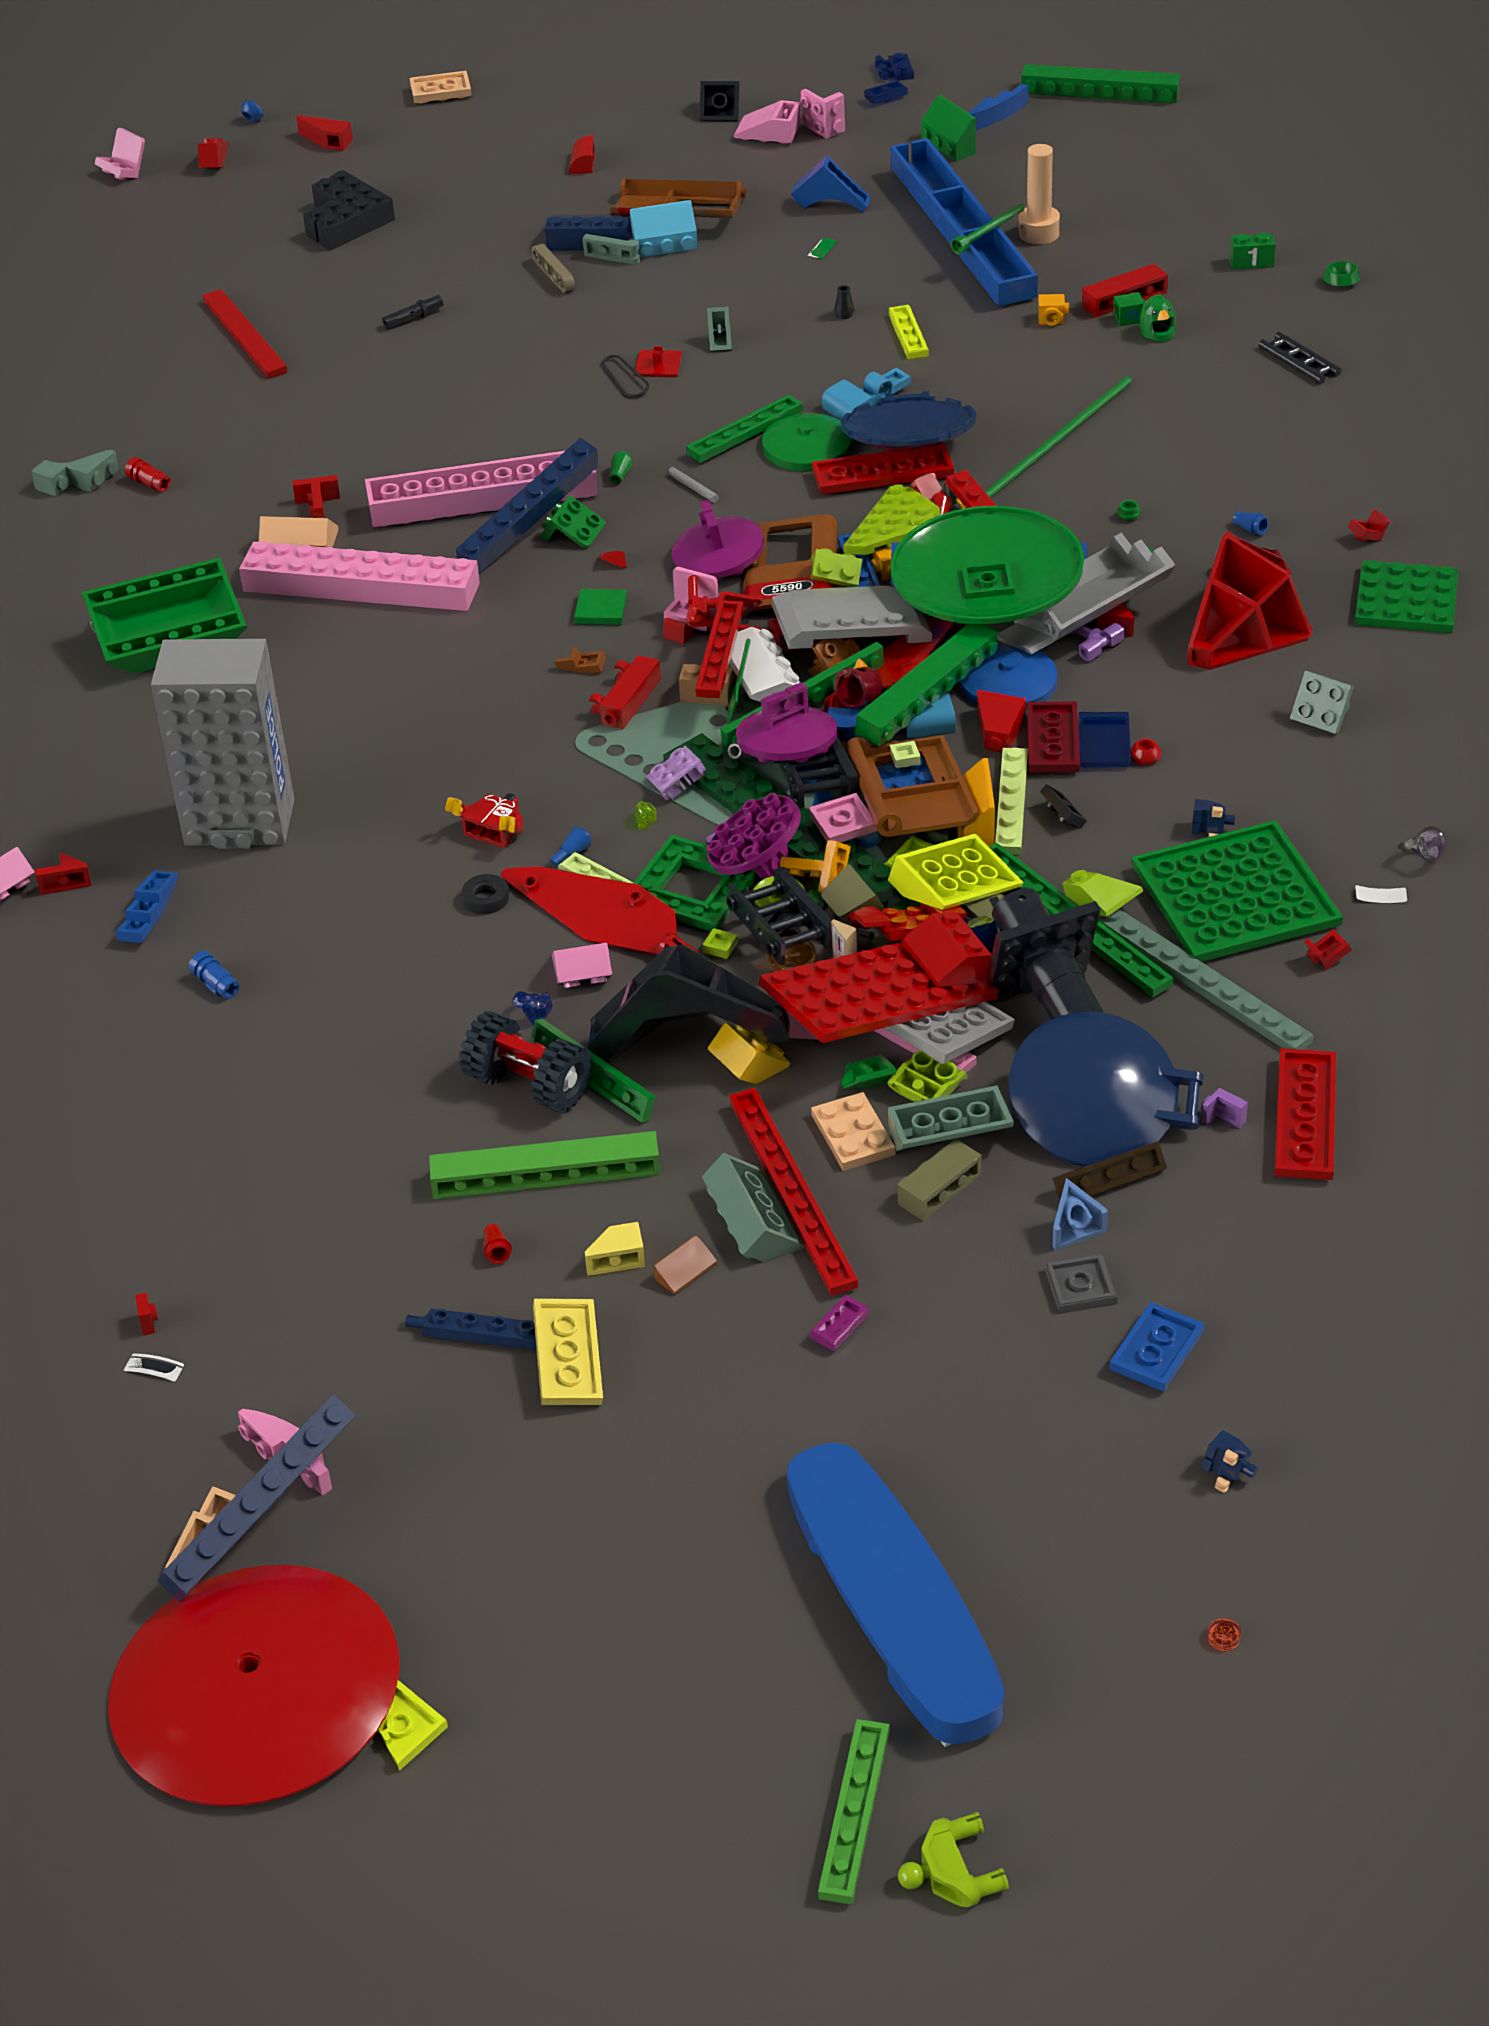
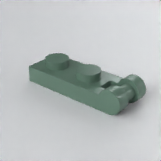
[583,234,640,264]

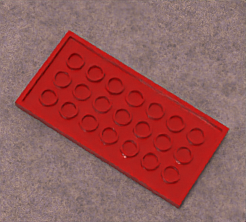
[759,942,999,1043]

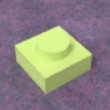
[890,741,920,768]

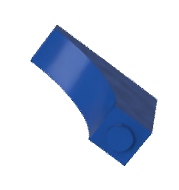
[791,156,871,212]

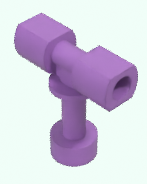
[1070,623,1124,661]

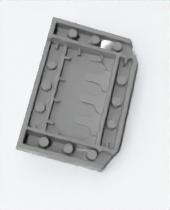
[772,586,932,649]

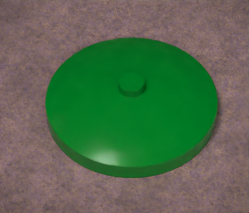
[762,413,852,471]

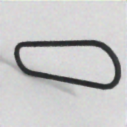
[601,354,650,398]

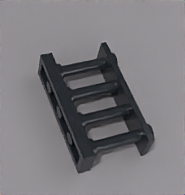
[774,736,859,808]
[726,867,832,965]

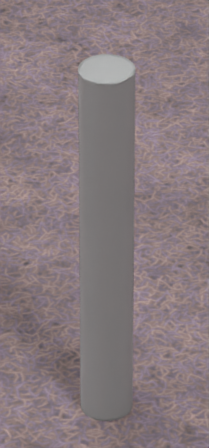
[668,467,719,503]

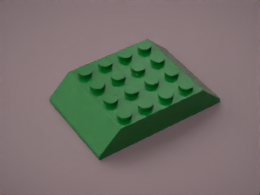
[82,557,247,674]

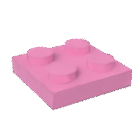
[809,793,877,843]

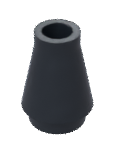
[834,285,855,319]

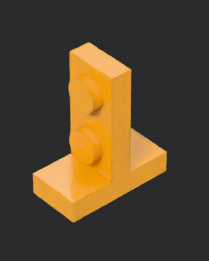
[780,840,851,893]

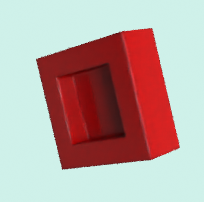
[135,1292,159,1336]

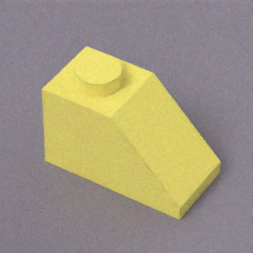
[585,1222,645,1276]

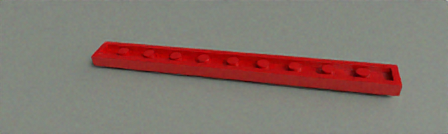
[729,1088,858,1296]

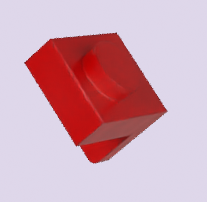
[1347,510,1390,542]
[1304,929,1352,970]

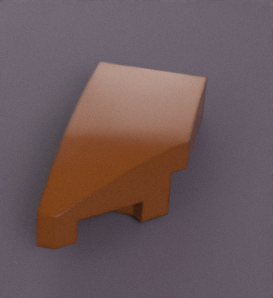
[554,647,607,673]

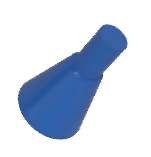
[549,827,591,867]

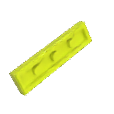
[888,305,929,359]

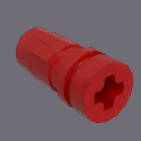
[125,457,171,492]

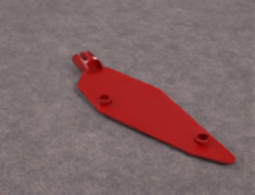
[824,616,956,712]
[501,866,699,955]

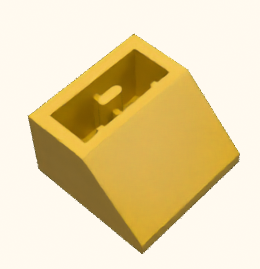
[707,1022,791,1084]

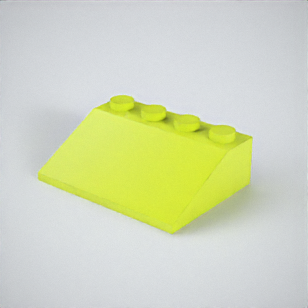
[888,834,1023,910]

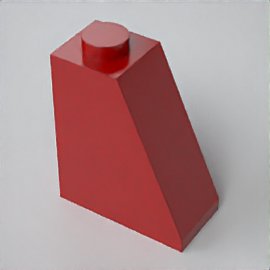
[977,690,1026,753]

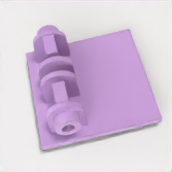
[646,746,706,801]

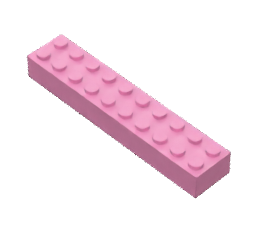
[365,451,598,527]
[239,541,480,611]

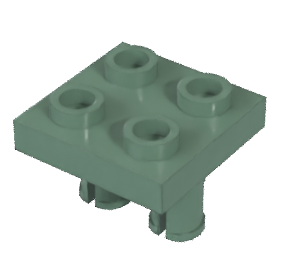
[1290,671,1354,734]

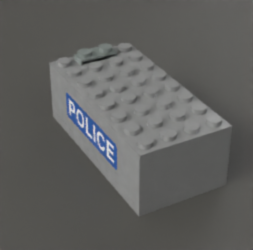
[151,639,295,849]

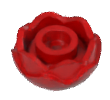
[1130,738,1162,766]

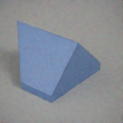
[1053,1178,1108,1251]

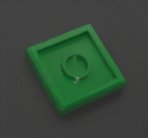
[574,589,628,625]

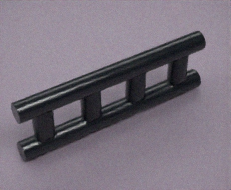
[1258,332,1342,384]

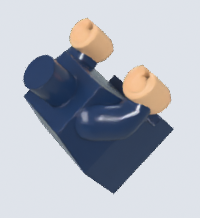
[1192,799,1235,837]
[1201,1430,1259,1493]

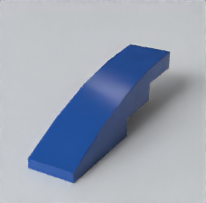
[968,84,1028,130]
[116,870,178,943]

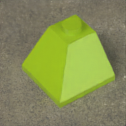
[1062,870,1143,917]

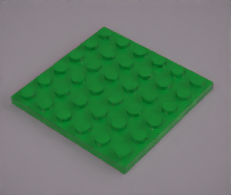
[1131,820,1343,962]

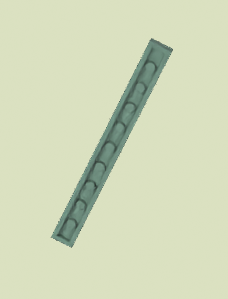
[1098,909,1313,1050]

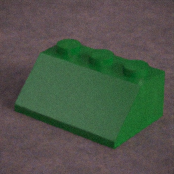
[920,95,976,161]

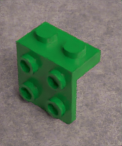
[539,495,605,549]

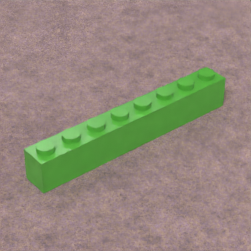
[429,1131,660,1199]

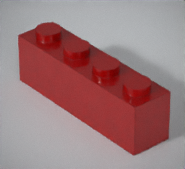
[1082,263,1168,318]

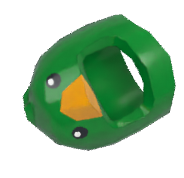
[1139,294,1176,342]

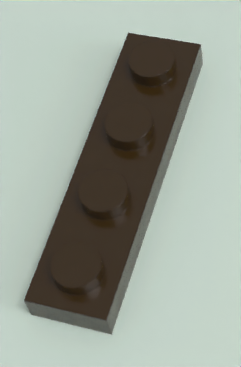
[1052,1141,1167,1200]

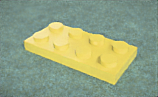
[533,1299,603,1405]

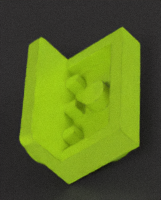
[811,549,862,587]

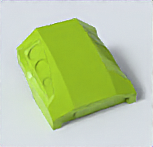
[887,1050,968,1102]

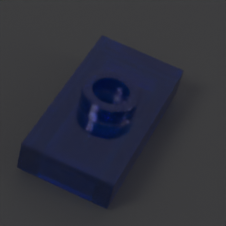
[864,80,908,105]

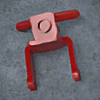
[686,575,762,632]

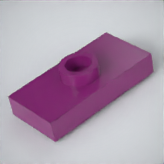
[810,1295,870,1352]

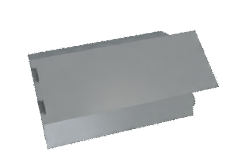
[997,532,1175,654]

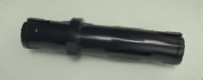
[382,295,444,329]

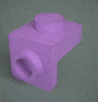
[1201,1088,1248,1128]

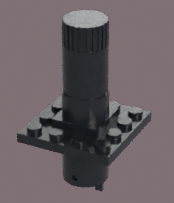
[987,887,1104,1020]

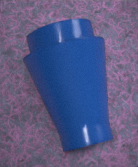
[1233,511,1269,536]

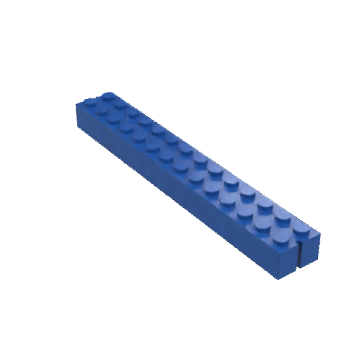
[890,138,1038,306]

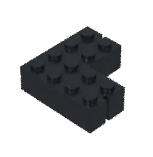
[303,170,395,251]

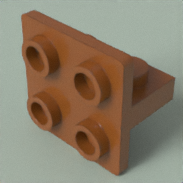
[807,637,861,677]

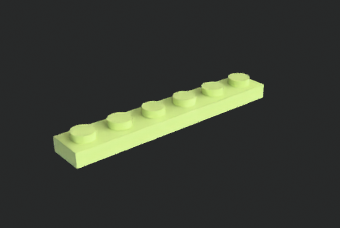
[995,748,1028,855]

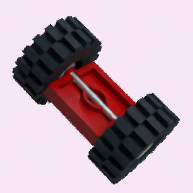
[459,1011,593,1114]

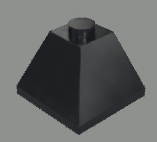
[699,81,740,121]

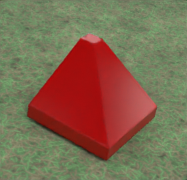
[599,550,627,568]

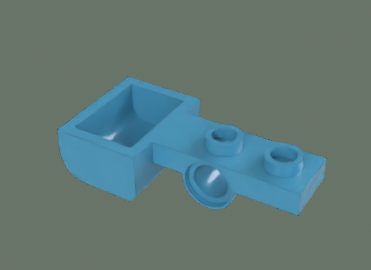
[822,367,911,420]
[903,693,956,739]

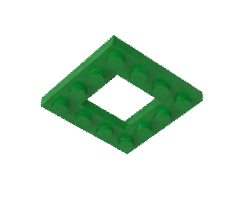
[633,834,759,931]

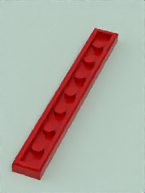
[202,289,288,378]

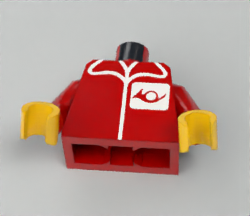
[445,793,523,848]

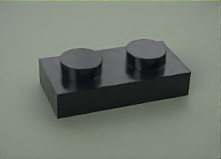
[1040,784,1087,829]

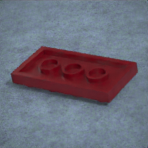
[1027,701,1080,773]

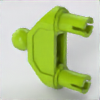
[897,1812,1009,1907]

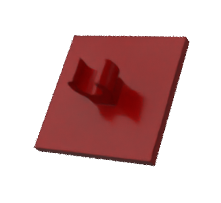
[634,346,682,377]

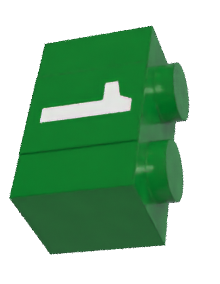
[1229,233,1276,269]

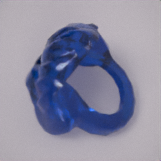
[512,991,553,1025]

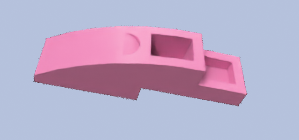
[238,1409,332,1496]

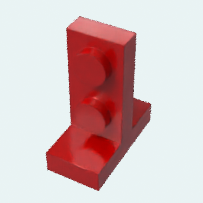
[292,475,341,518]

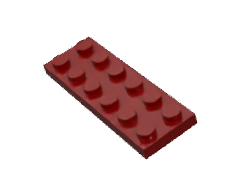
[812,443,954,494]
[1275,1048,1336,1180]

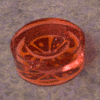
[1208,1618,1241,1651]

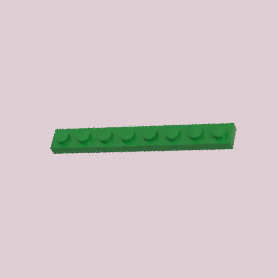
[720,642,884,752]

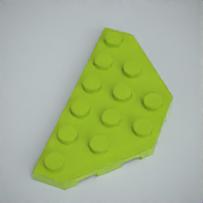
[843,485,941,555]

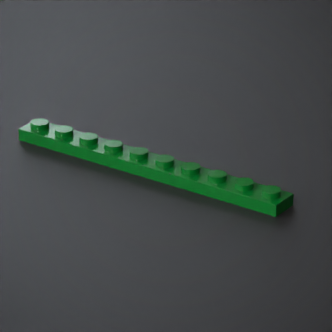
[989,842,1173,997]

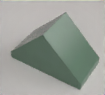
[707,307,732,352]

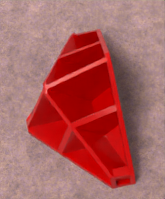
[1187,531,1313,670]

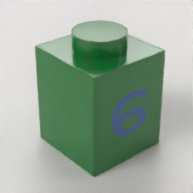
[1113,292,1146,326]

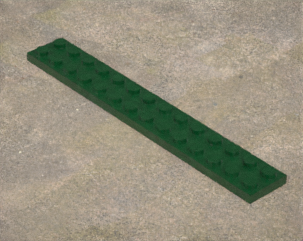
[663,733,920,912]

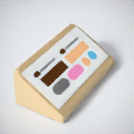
[831,919,857,958]

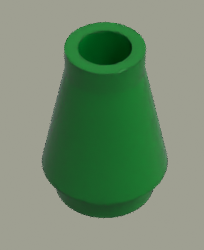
[609,451,633,485]

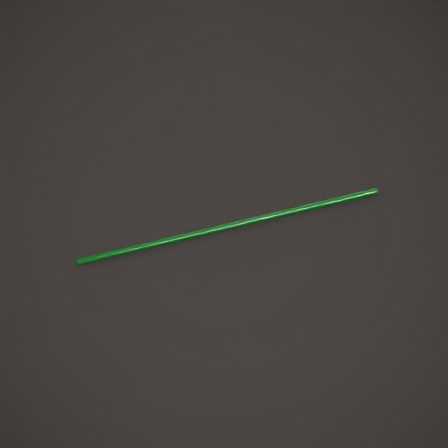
[985,376,1132,498]

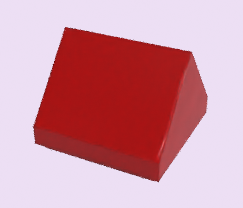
[663,617,694,644]

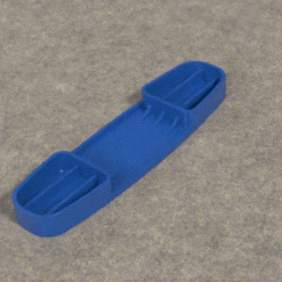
[787,1443,1005,1745]

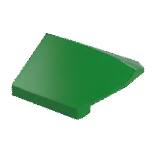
[841,1054,896,1089]

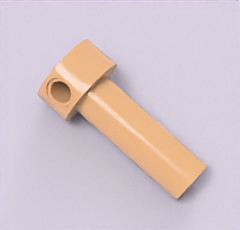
[1018,144,1060,244]

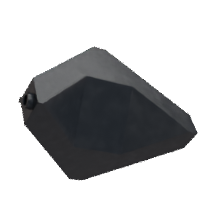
[587,944,790,1063]

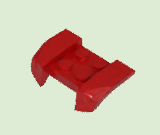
[849,902,967,941]

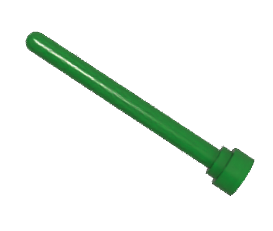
[951,204,1025,255]

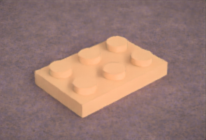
[409,71,472,104]
[811,1092,895,1171]

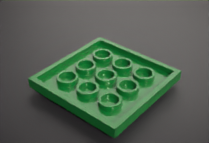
[1355,560,1459,633]

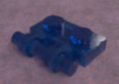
[874,53,914,81]

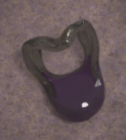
[1397,826,1446,864]

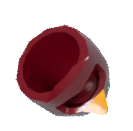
[834,659,883,709]

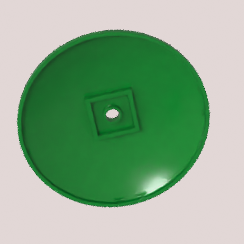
[891,506,1084,624]

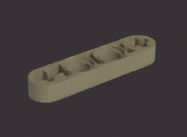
[531,243,575,293]

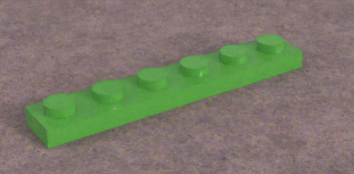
[818,1719,890,1905]

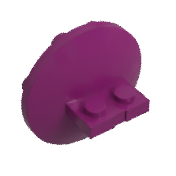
[672,500,764,581]
[736,682,837,762]
[707,793,801,880]

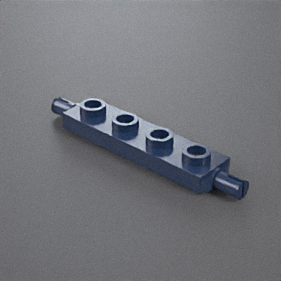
[405,1308,537,1350]

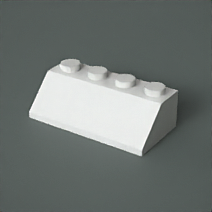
[730,627,800,702]

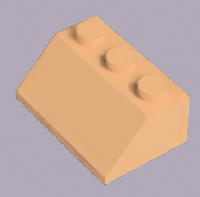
[259,516,338,548]

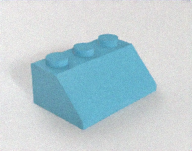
[630,200,698,257]

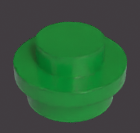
[1117,500,1141,521]

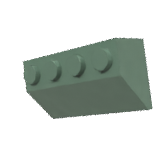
[888,1086,1014,1151]
[702,1153,805,1262]

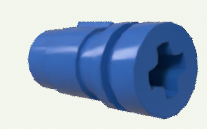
[189,950,240,999]

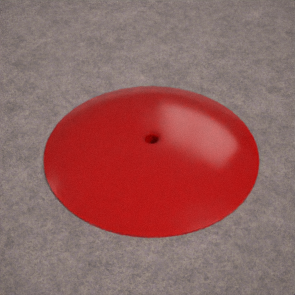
[108,1565,400,1806]

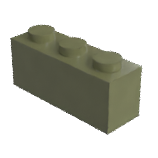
[897,1139,982,1221]

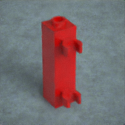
[589,655,661,729]

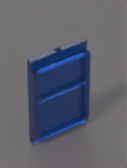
[1079,712,1131,767]

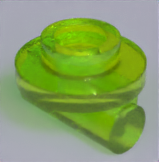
[634,801,657,829]

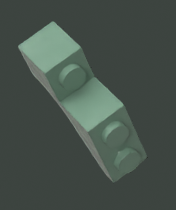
[31,450,119,497]

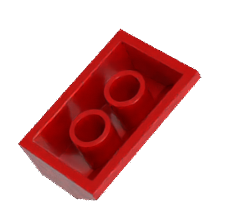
[902,911,992,987]

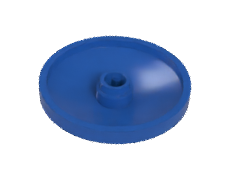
[959,644,1057,710]

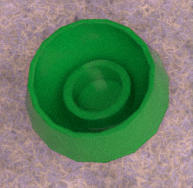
[1323,261,1361,287]

